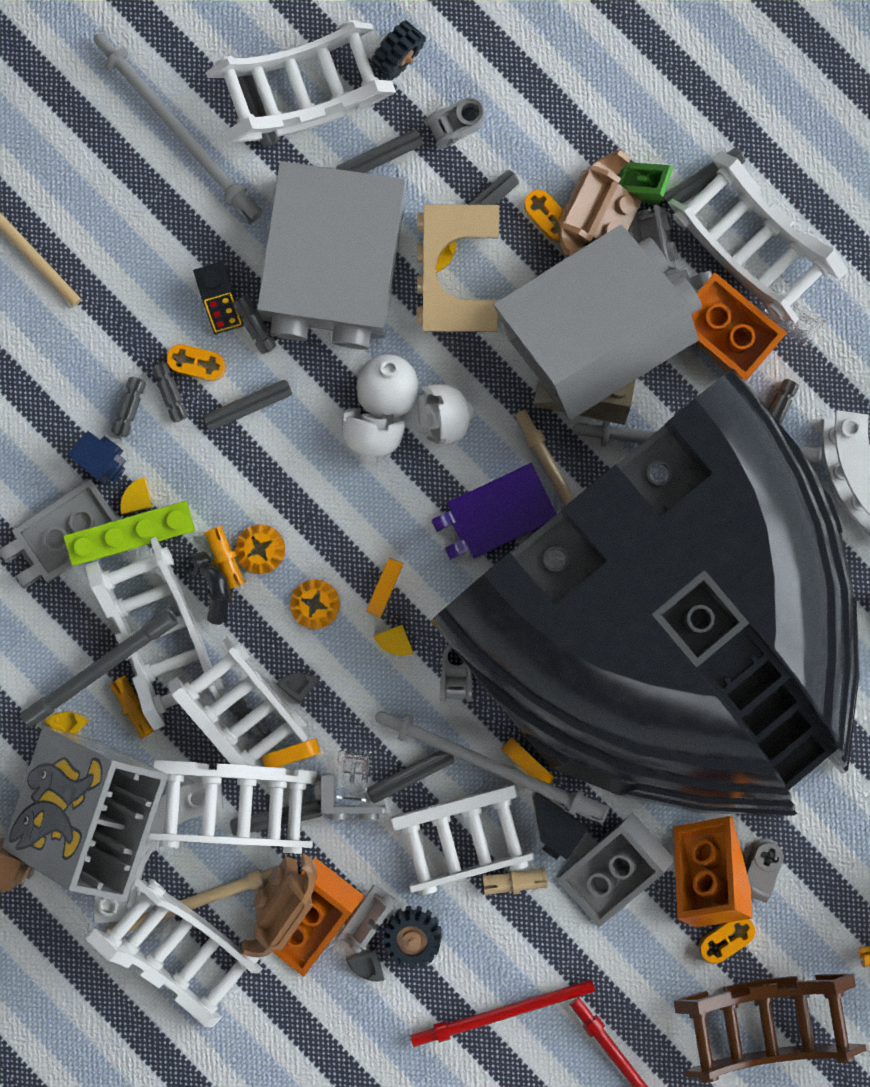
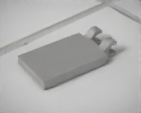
[0,479,119,588]

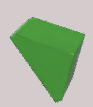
[619,162,673,206]

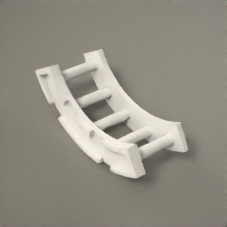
[206,20,396,142]
[668,151,848,323]
[821,410,870,535]
[85,537,225,730]
[148,760,317,854]
[94,780,224,924]
[86,879,263,1027]

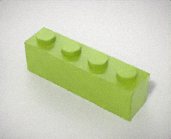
[63,500,196,566]

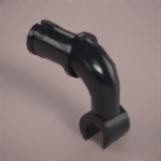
[185,551,233,625]

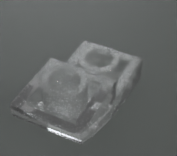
[758,288,826,348]

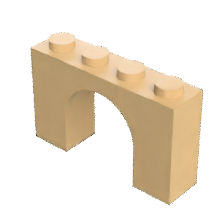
[417,204,499,332]

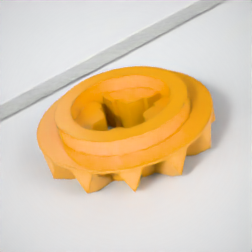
[235,524,285,574]
[290,579,340,629]

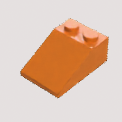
[691,272,787,382]
[673,816,753,928]
[254,858,365,977]

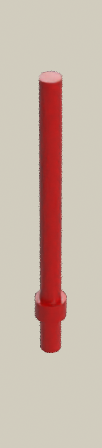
[410,979,595,1047]
[569,997,648,1087]

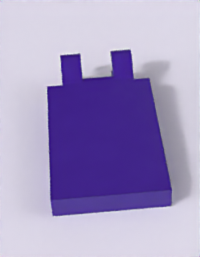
[432,462,557,560]

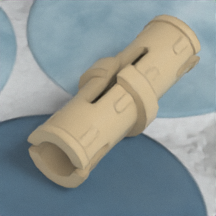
[483,868,548,896]

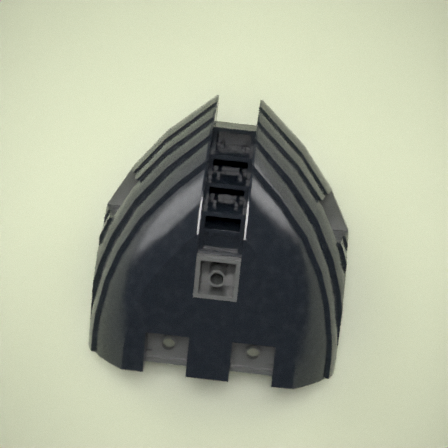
[431,368,860,816]

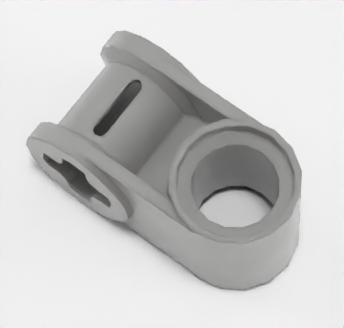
[424,97,485,150]
[440,644,472,702]
[745,838,784,903]

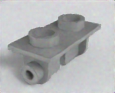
[638,205,678,270]
[337,884,398,953]

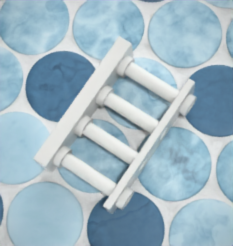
[167,637,308,766]
[391,783,534,896]

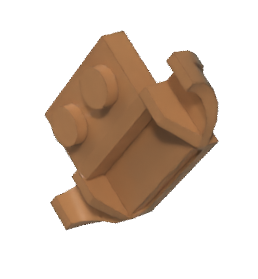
[557,149,642,257]
[241,854,317,957]

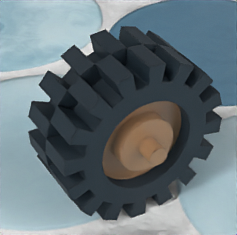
[371,20,426,80]
[383,906,442,969]

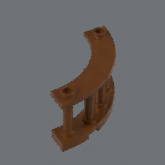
[674,974,867,1083]

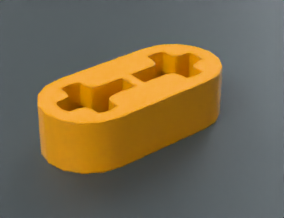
[524,190,563,243]
[167,344,226,381]
[366,557,404,618]
[501,737,555,784]
[260,738,321,768]
[699,919,755,963]

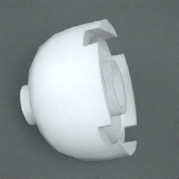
[356,354,419,418]
[417,385,473,448]
[342,408,405,462]

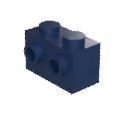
[68,431,127,484]

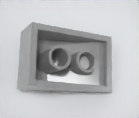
[557,812,675,927]

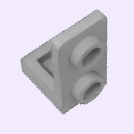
[315,774,385,820]

